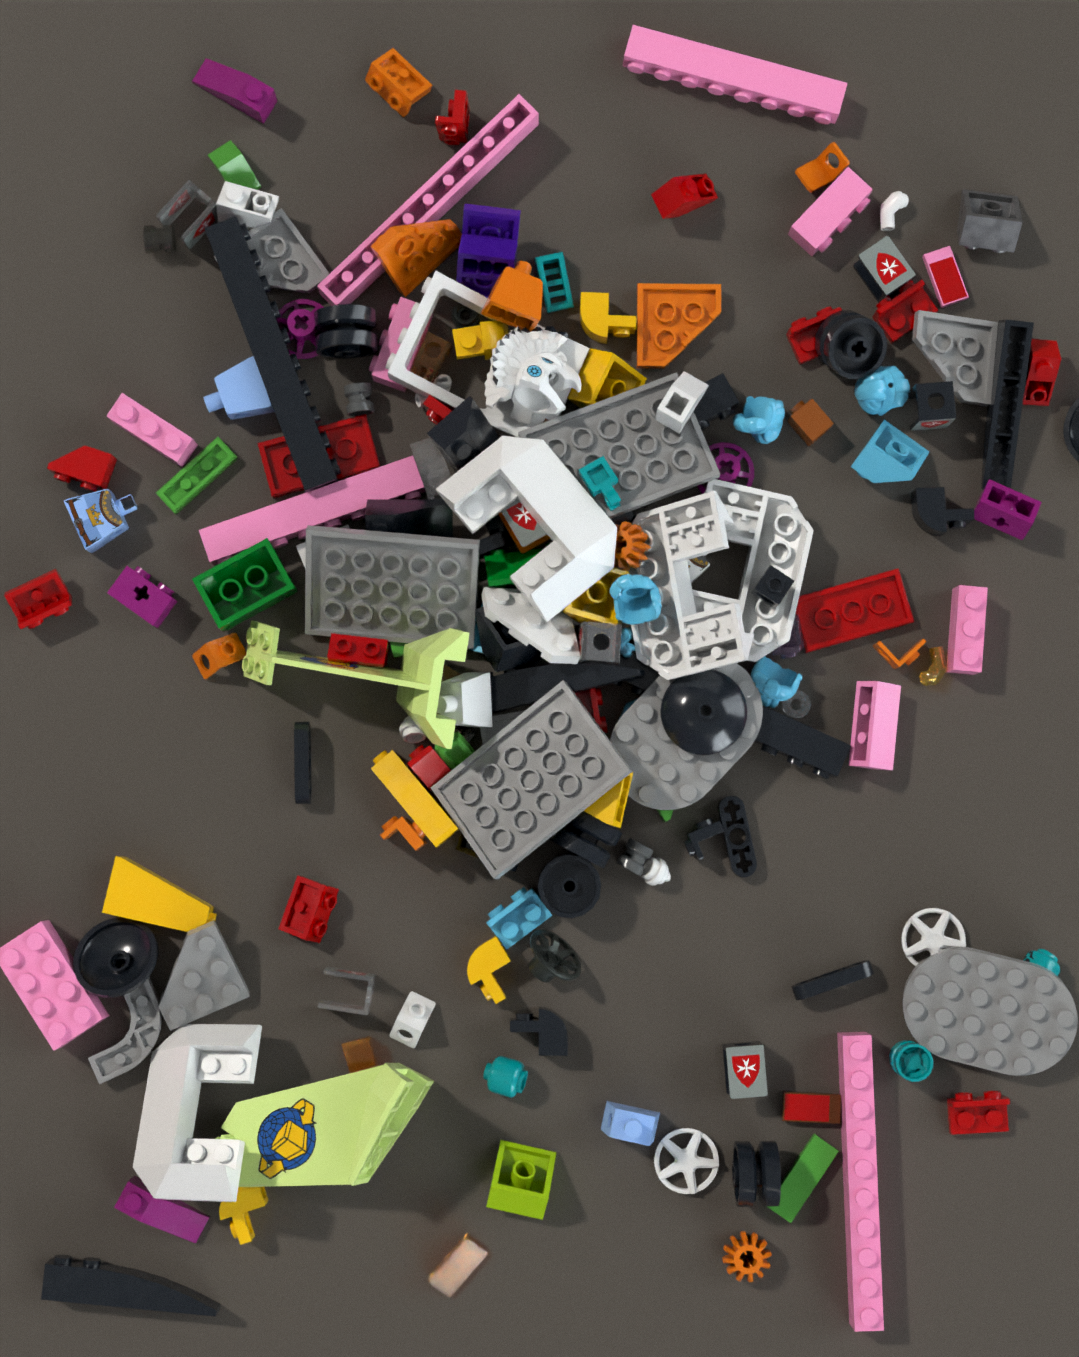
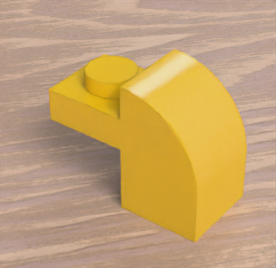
[580,292,636,344]
[452,321,509,360]
[467,936,511,1004]
[219,1187,269,1245]

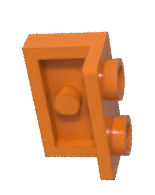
[380,816,427,851]

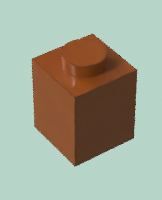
[787,399,834,447]

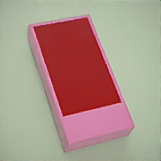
[922,246,969,308]

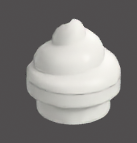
[399,715,426,743]
[641,857,671,886]

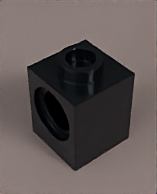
[751,565,794,609]

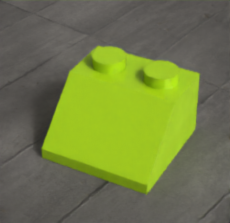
[486,1140,557,1220]

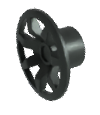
[529,930,581,983]

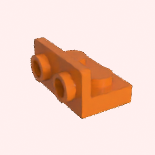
[365,48,433,117]

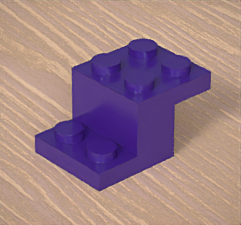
[456,204,521,298]

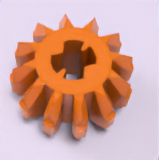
[614,521,651,571]
[722,1231,772,1282]

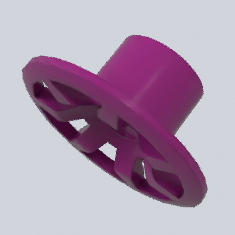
[277,299,323,359]
[697,442,754,494]

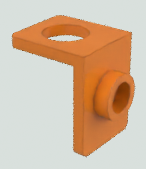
[795,142,850,193]
[192,633,247,679]
[873,638,927,670]

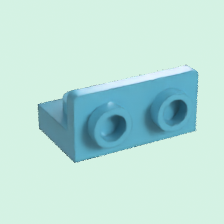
[486,887,552,949]

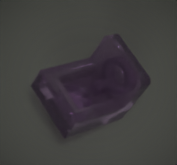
[772,614,804,659]

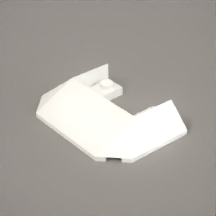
[436,436,617,622]
[692,479,814,662]
[625,491,754,680]
[133,1024,262,1202]

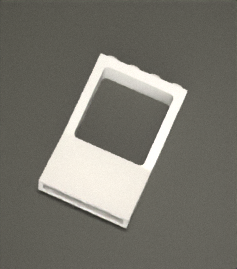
[385,271,590,437]

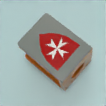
[498,499,551,554]

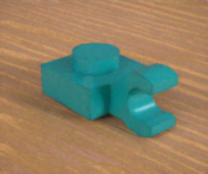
[579,456,621,511]

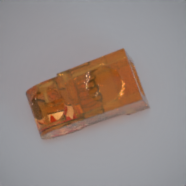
[410,332,453,383]

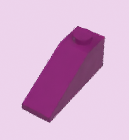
[192,58,278,124]
[114,1176,210,1243]

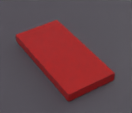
[257,414,380,498]
[795,568,914,653]

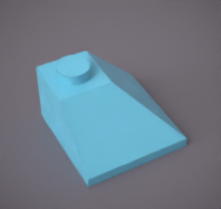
[851,419,929,483]

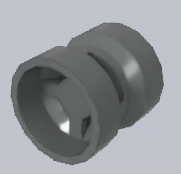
[344,382,375,417]
[616,838,654,876]

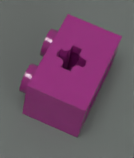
[974,479,1042,541]
[107,566,178,628]

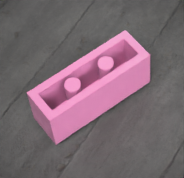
[788,167,873,256]
[369,297,433,392]
[107,393,198,468]
[946,585,988,675]
[848,681,901,770]

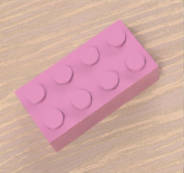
[0,920,110,1051]

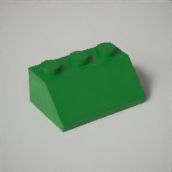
[192,538,298,632]
[485,542,552,589]

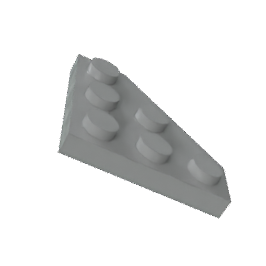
[213,208,330,294]
[912,310,998,407]
[158,920,250,1031]

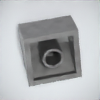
[957,189,1023,253]

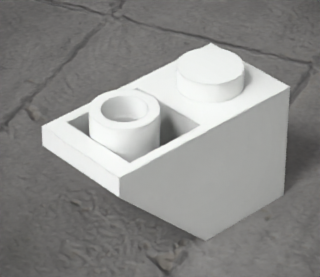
[216,181,279,229]
[655,371,709,434]

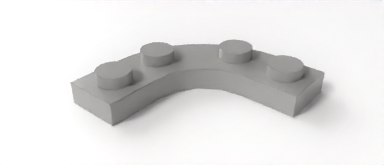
[88,977,162,1084]

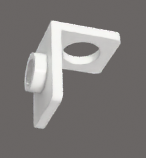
[389,991,436,1048]

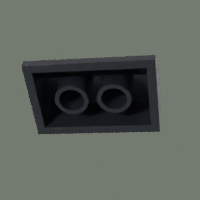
[427,396,499,473]
[475,607,577,673]

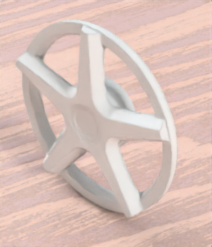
[901,908,966,967]
[654,1128,719,1194]

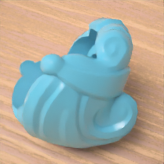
[854,366,910,416]
[733,396,785,444]
[610,574,661,625]
[751,656,802,708]

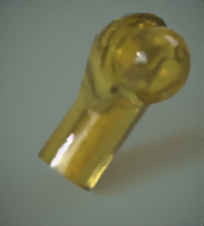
[919,646,947,686]

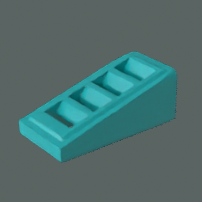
[534,252,574,313]

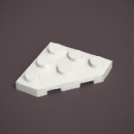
[481,587,580,664]

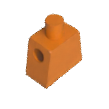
[481,261,543,332]

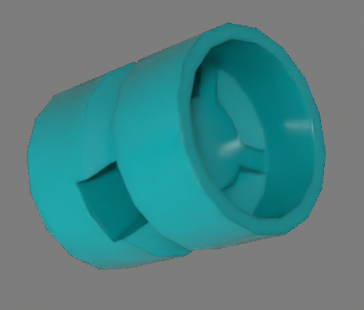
[889,1040,933,1082]

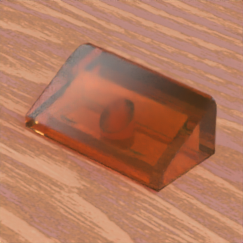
[342,1036,378,1073]
[428,1234,488,1297]

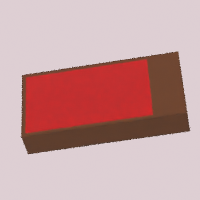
[782,1091,841,1124]

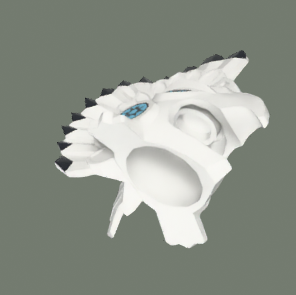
[484,326,581,424]

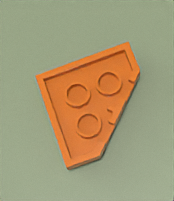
[370,219,462,297]
[637,283,721,369]

